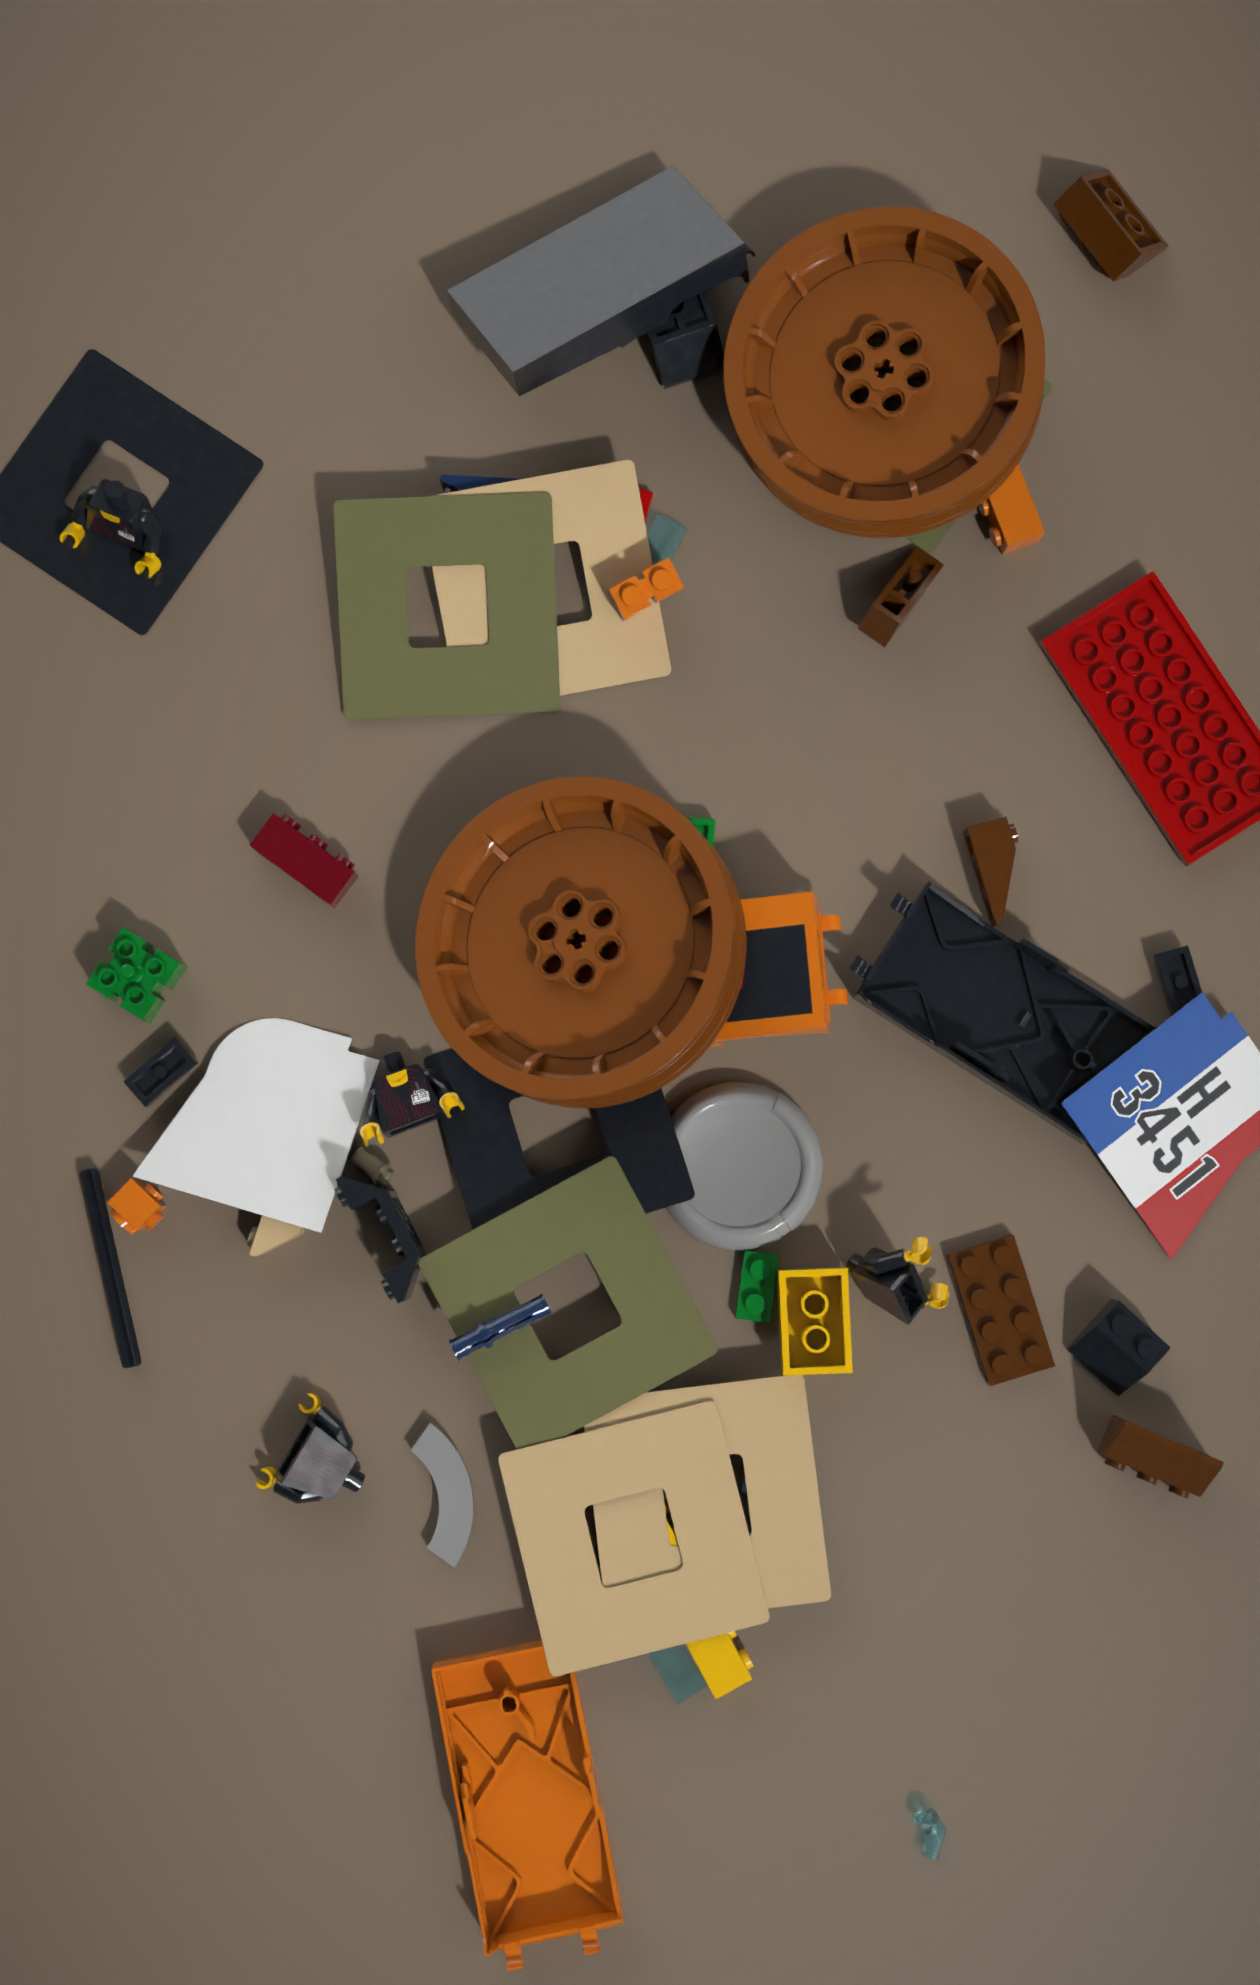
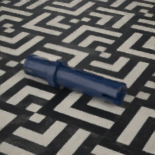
[448,1293,552,1360]

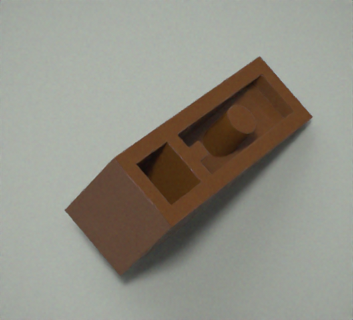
[858,547,944,647]
[963,816,1018,927]

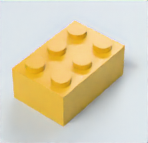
[776,1267,853,1376]

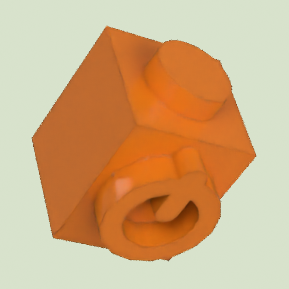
[107,1178,167,1235]

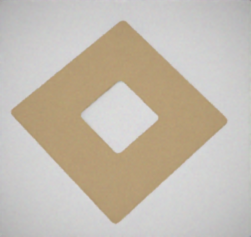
[432,460,671,696]
[584,1375,831,1608]
[498,1401,770,1676]

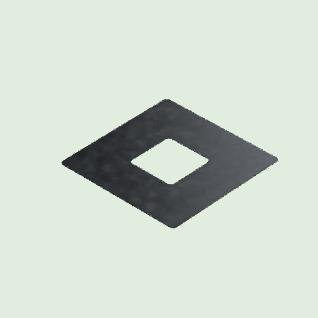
[0,349,263,635]
[424,1048,695,1230]

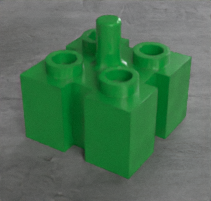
[86,927,187,1023]

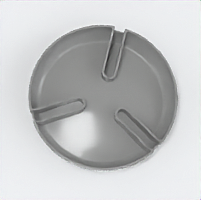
[666,1081,823,1250]

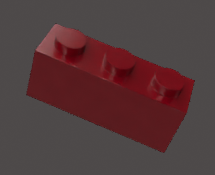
[249,813,358,909]

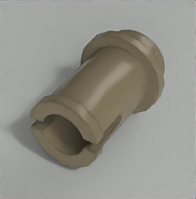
[350,1145,395,1187]

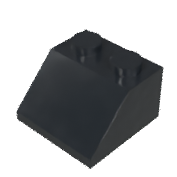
[1066,1299,1171,1396]

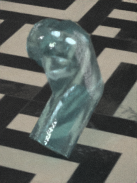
[913,1806,946,1860]

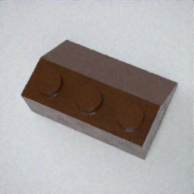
[1053,169,1168,282]
[1097,1414,1224,1499]

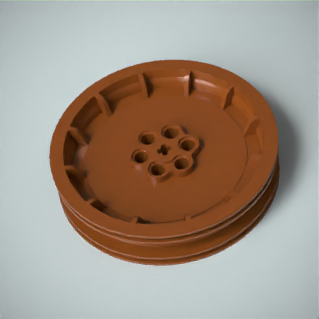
[724,207,1045,538]
[415,776,747,1108]

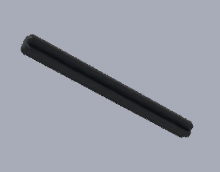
[79,1168,142,1369]

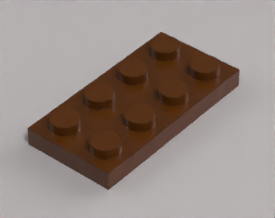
[947,1235,1055,1386]

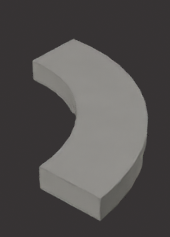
[410,1422,474,1568]

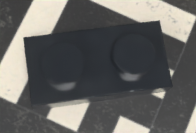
[1153,945,1202,1016]
[123,1037,199,1108]

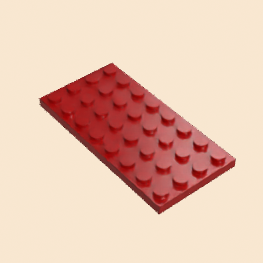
[1039,571,1260,867]

